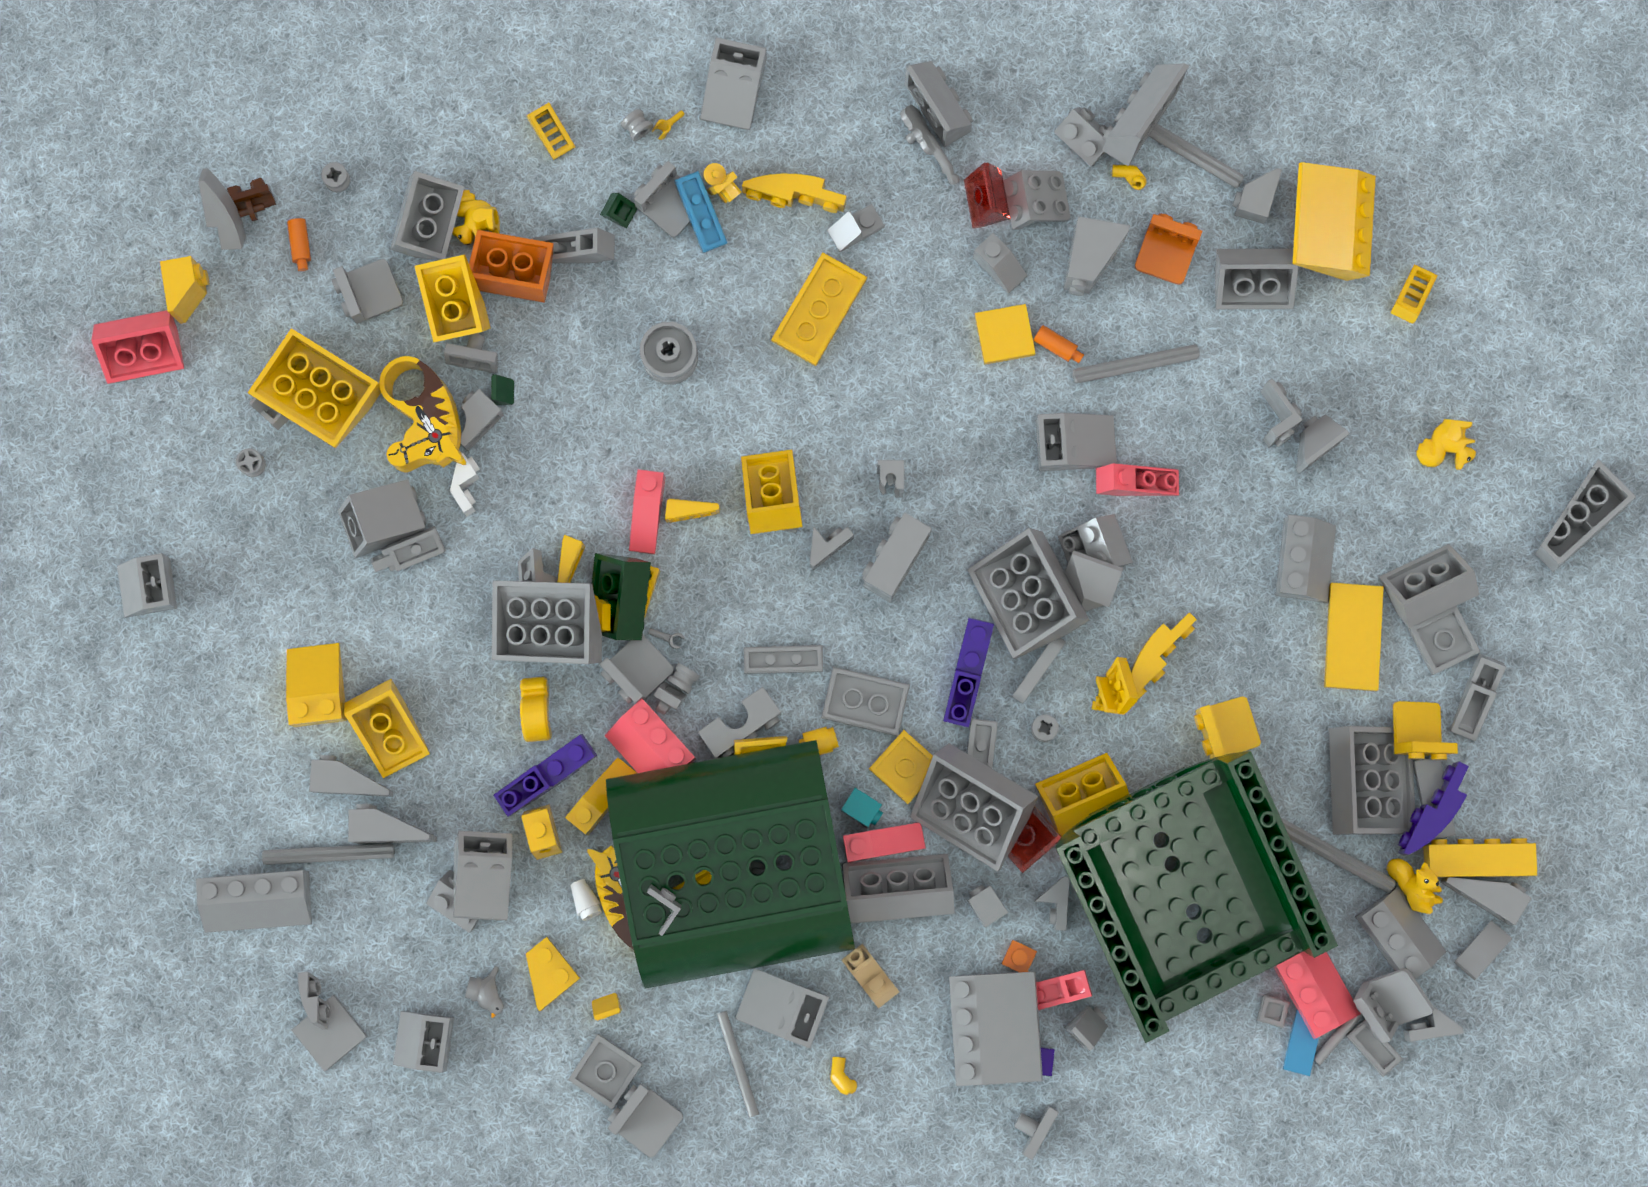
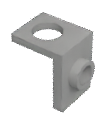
[647,884,682,936]

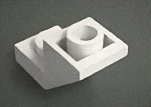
[450,453,480,516]

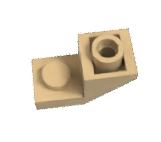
[842,944,899,1009]

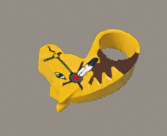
[379,356,466,473]
[587,846,634,950]

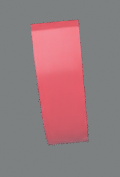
[1036,970,1093,1010]

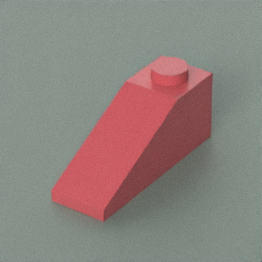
[629,469,666,554]
[843,823,926,863]

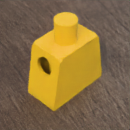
[521,804,563,860]

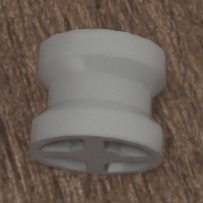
[621,109,653,141]
[321,162,350,193]
[236,448,266,477]
[667,663,700,694]
[1031,714,1059,742]

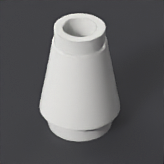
[570,879,602,921]

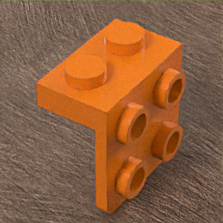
[1135,213,1203,285]

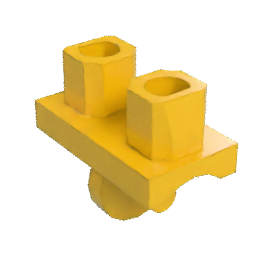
[703,163,742,203]

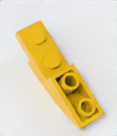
[742,173,847,213]
[1131,612,1197,700]

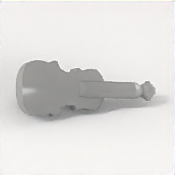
[900,105,960,185]

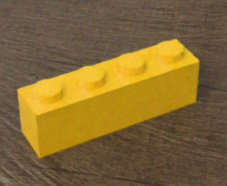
[1423,838,1537,877]

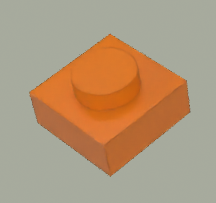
[1001,940,1037,972]

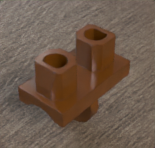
[227,178,276,221]

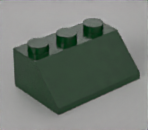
[591,553,651,640]

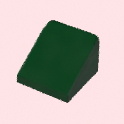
[600,193,637,228]
[491,374,514,405]

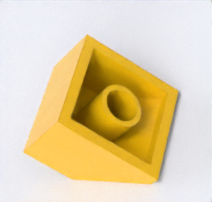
[160,256,209,324]

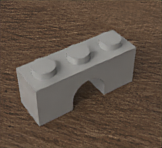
[698,687,782,758]

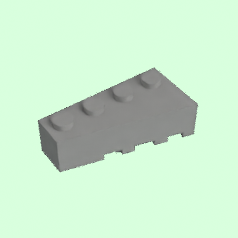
[1535,459,1636,573]

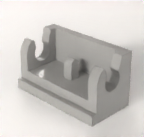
[877,460,904,498]

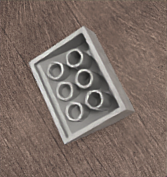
[967,528,1089,659]
[492,580,602,664]
[1329,726,1415,835]
[910,743,1038,871]
[949,972,1043,1086]

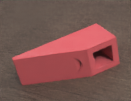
[1096,463,1179,496]

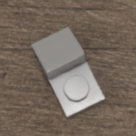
[827,204,885,252]
[810,527,854,570]
[518,548,558,582]
[1034,877,1069,931]
[1403,1006,1464,1042]

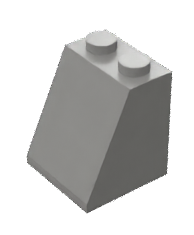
[1064,216,1130,296]
[338,479,426,558]

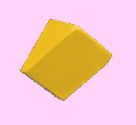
[592,993,622,1021]

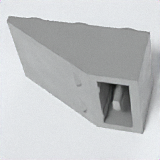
[700,37,767,130]
[1035,413,1117,472]
[453,831,512,921]
[735,968,829,1048]

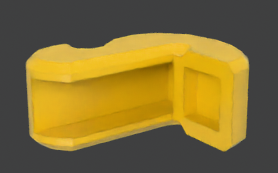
[520,676,552,742]

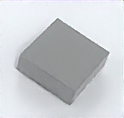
[1256,995,1290,1028]

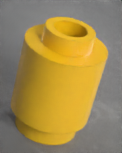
[799,726,839,755]

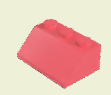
[91,310,184,384]
[605,698,696,773]
[1274,951,1361,1039]

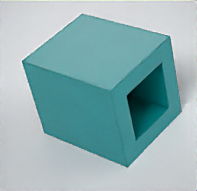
[841,788,884,828]

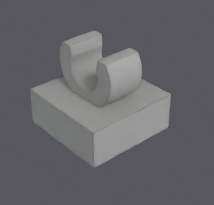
[654,682,687,715]

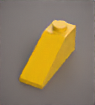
[565,757,637,836]

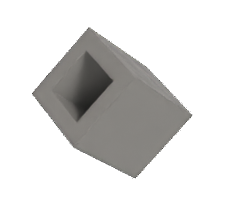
[967,885,1008,927]

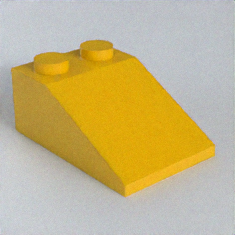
[414,254,491,343]
[741,449,803,534]
[286,643,347,727]
[344,679,430,778]

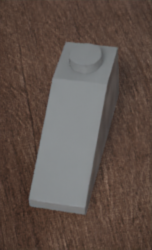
[533,228,615,263]
[309,755,393,797]
[1440,877,1531,925]
[1064,1006,1108,1051]

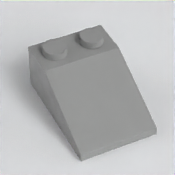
[348,804,437,844]

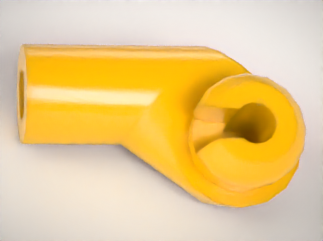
[1112,164,1147,190]
[830,1056,857,1095]

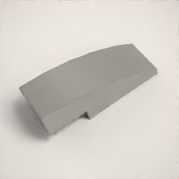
[198,168,246,250]
[1450,653,1506,741]

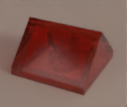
[964,162,1010,229]
[1008,806,1062,873]

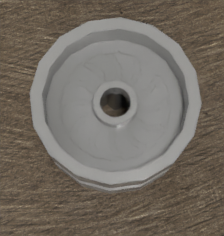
[640,322,698,385]

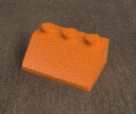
[469,230,554,303]

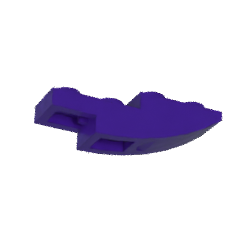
[943,617,994,728]
[493,734,597,817]
[1398,761,1469,855]

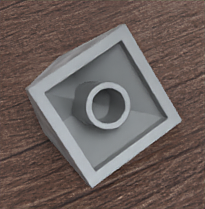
[1064,550,1123,612]

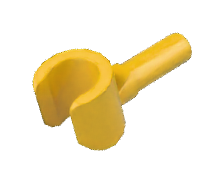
[652,110,685,140]

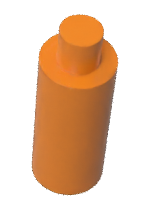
[287,218,311,271]
[1033,325,1084,363]

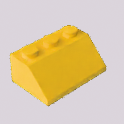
[1035,753,1129,838]

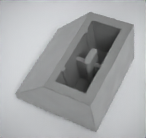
[1058,514,1133,567]
[117,553,177,618]
[393,1011,454,1073]

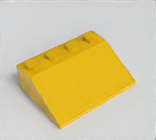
[1292,162,1376,281]
[247,328,381,448]

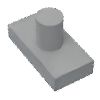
[444,333,499,374]
[1014,1105,1059,1160]

